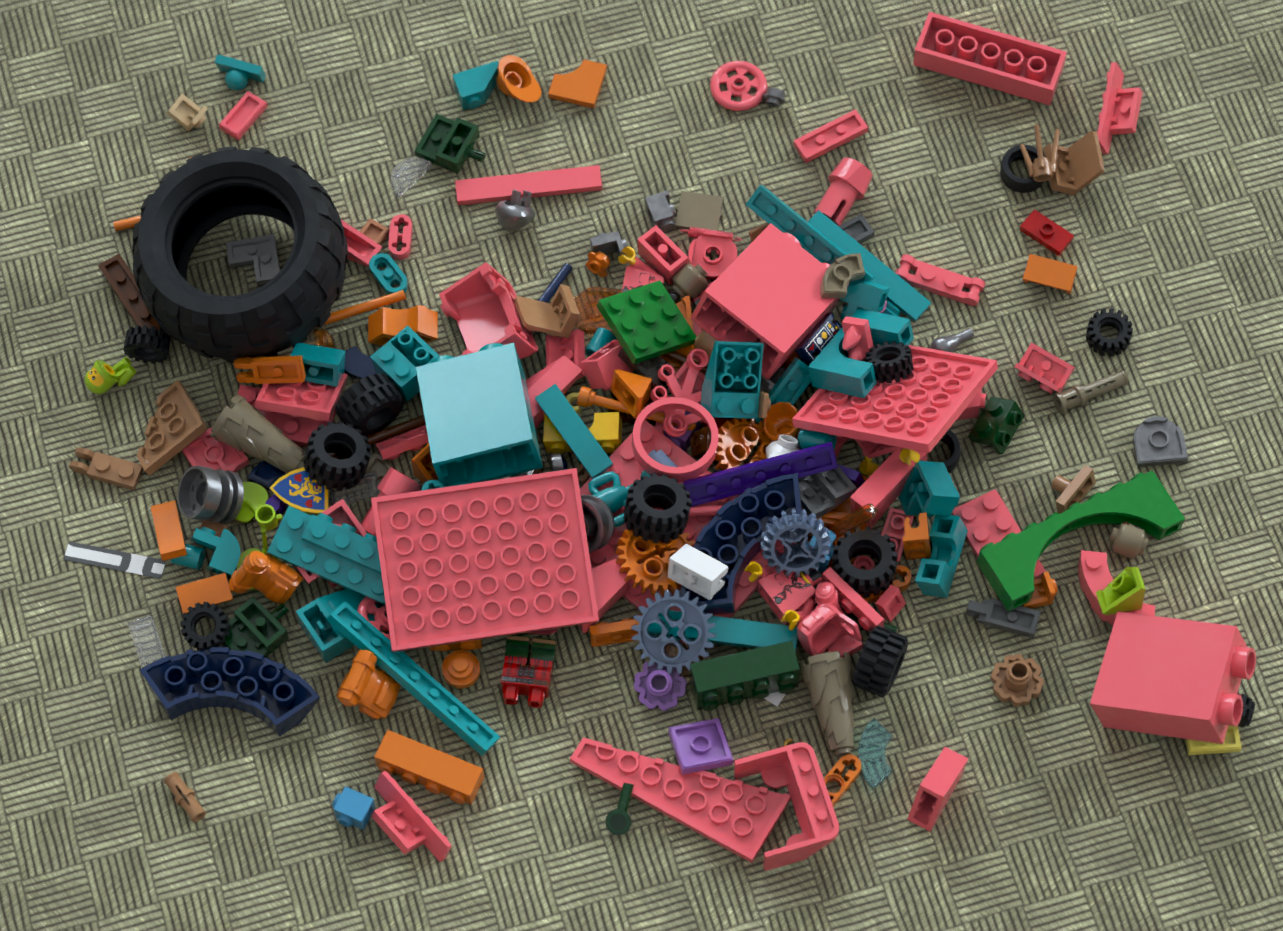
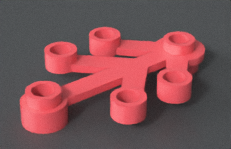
[650,349,709,437]

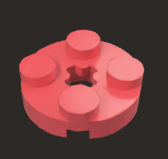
[688,230,737,280]

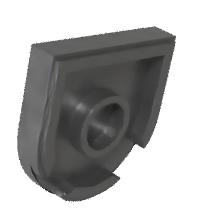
[1133,416,1188,467]

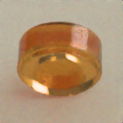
[314,328,334,348]

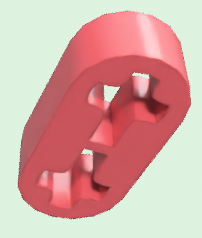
[388,214,413,261]

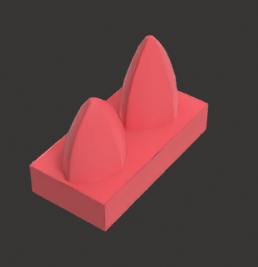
[842,316,874,362]

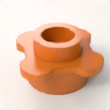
[586,252,610,277]

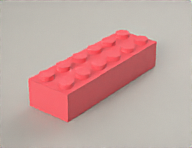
[913,11,1067,105]

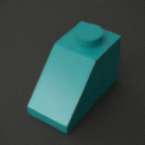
[452,60,499,110]

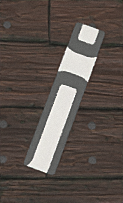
[64,542,166,578]

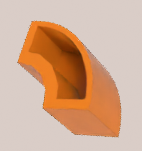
[368,305,438,346]

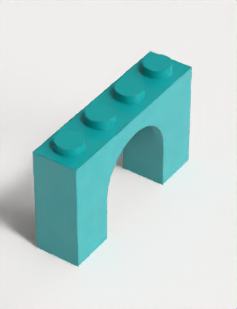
[808,308,914,398]

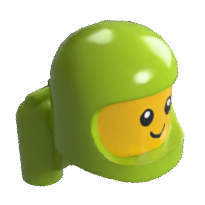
[84,357,137,395]

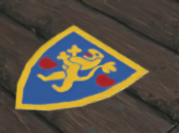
[270,467,328,513]

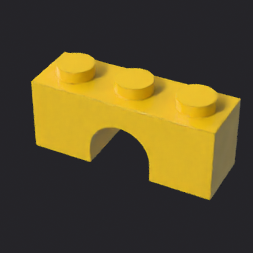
[543,412,622,454]

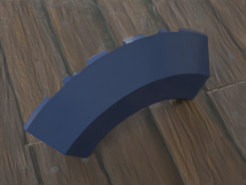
[681,473,802,615]
[139,647,320,737]

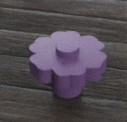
[634,661,687,711]

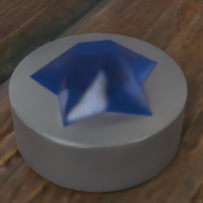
[551,453,568,471]

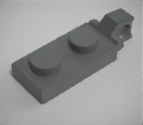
[966,598,1040,638]

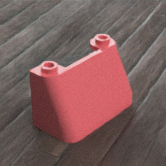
[439,262,538,359]

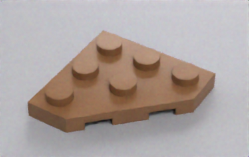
[136,380,208,476]

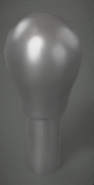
[930,328,974,352]

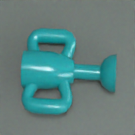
[588,470,651,527]

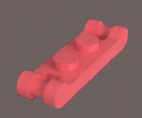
[895,254,985,306]

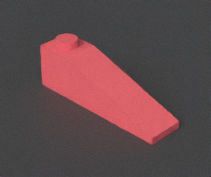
[526,355,584,429]

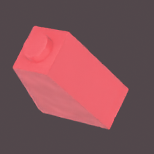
[579,558,630,634]
[907,747,968,832]

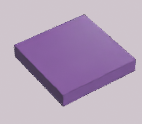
[668,718,733,775]

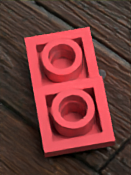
[881,507,915,562]

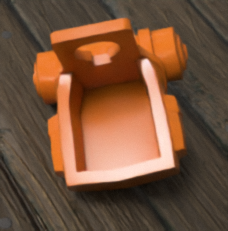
[228,551,304,605]
[336,650,401,720]

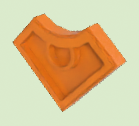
[548,60,607,108]

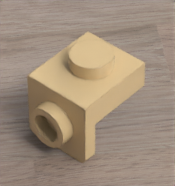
[166,93,208,132]

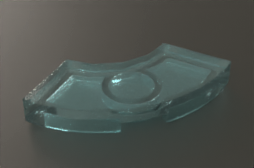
[858,718,892,790]

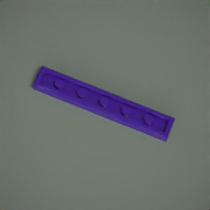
[683,442,838,507]

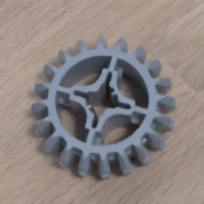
[760,508,831,577]

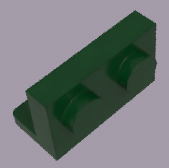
[968,397,1024,454]

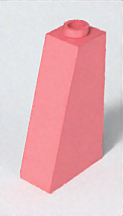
[850,448,927,529]

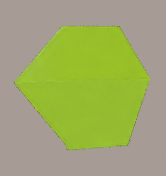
[1096,566,1146,615]

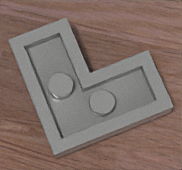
[226,234,280,286]

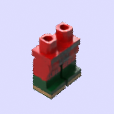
[501,635,557,708]

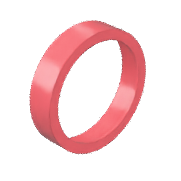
[632,397,719,482]

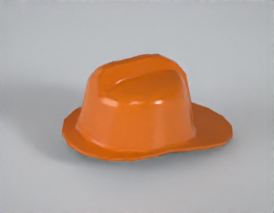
[496,55,541,103]

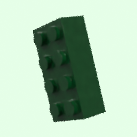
[690,641,800,711]

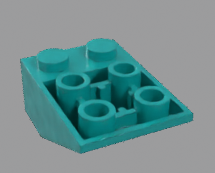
[700,341,764,419]
[296,589,387,663]

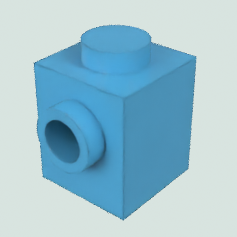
[332,786,376,830]

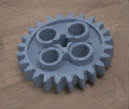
[631,589,716,674]

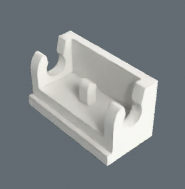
[667,544,729,600]

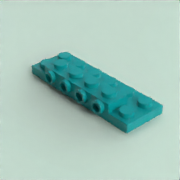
[267,506,386,606]

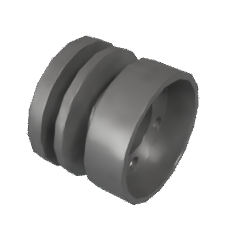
[177,466,244,524]

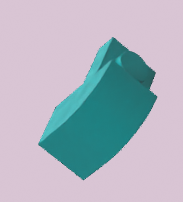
[839,281,890,326]
[190,527,240,579]

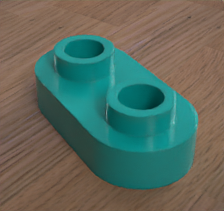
[369,253,408,294]

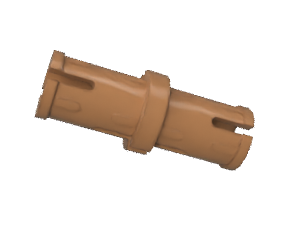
[163,772,207,823]

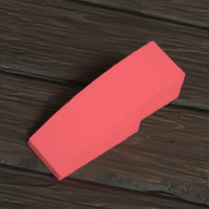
[341,220,382,266]

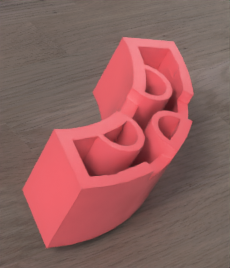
[1078,550,1155,626]

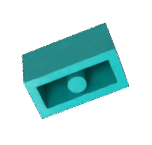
[290,343,346,387]

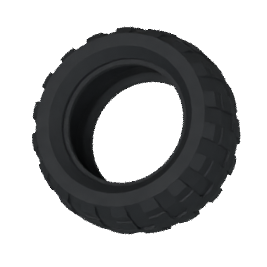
[132,146,348,363]

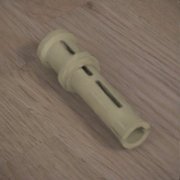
[1053,370,1129,414]

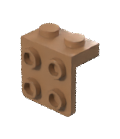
[1044,131,1104,195]
[514,284,580,338]

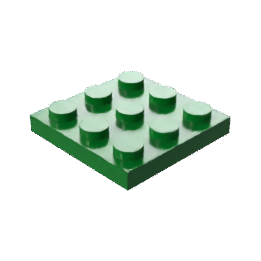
[596,280,696,364]

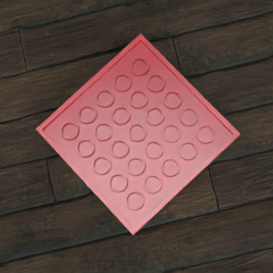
[792,345,998,453]

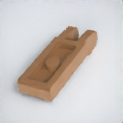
[69,447,144,491]

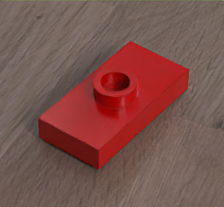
[1019,209,1074,256]

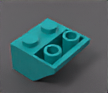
[370,326,439,402]

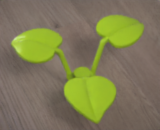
[235,482,329,590]

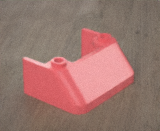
[734,742,839,871]

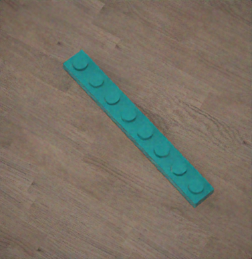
[327,601,500,756]

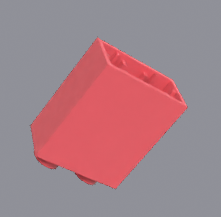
[690,223,848,380]
[1090,612,1256,744]

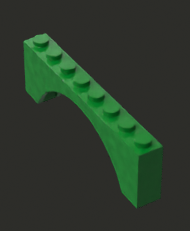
[976,470,1185,612]

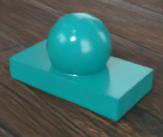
[215,54,266,91]

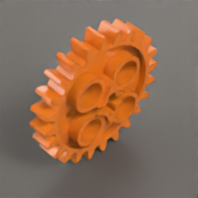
[714,418,772,470]
[615,529,695,597]

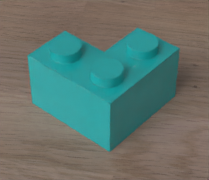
[898,461,960,517]

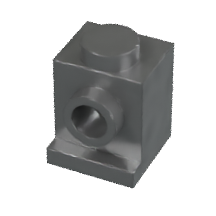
[645,190,676,232]

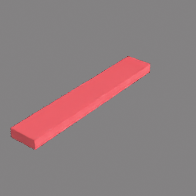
[455,165,602,205]

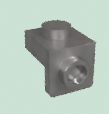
[590,231,628,257]

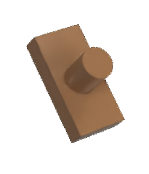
[1052,465,1096,514]

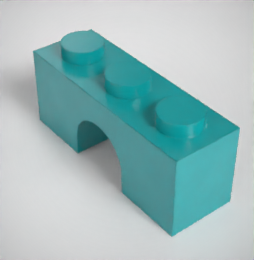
[915,515,968,598]

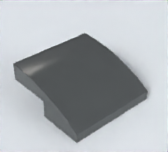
[798,466,857,519]

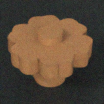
[990,654,1044,707]

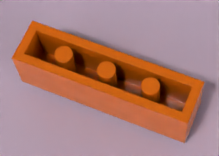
[374,730,484,805]

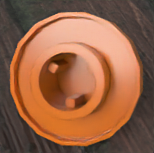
[442,650,480,689]

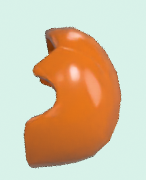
[763,402,801,441]

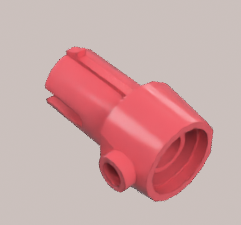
[813,157,873,226]
[361,467,422,536]

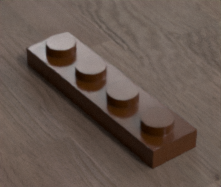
[98,254,164,332]

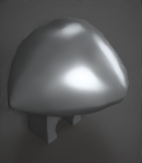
[495,190,536,231]

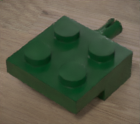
[414,114,486,174]
[224,596,289,658]

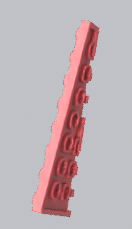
[570,737,791,863]

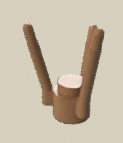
[1020,124,1060,182]

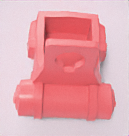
[797,582,862,656]

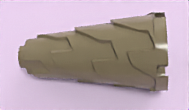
[210,394,305,473]
[799,651,855,757]

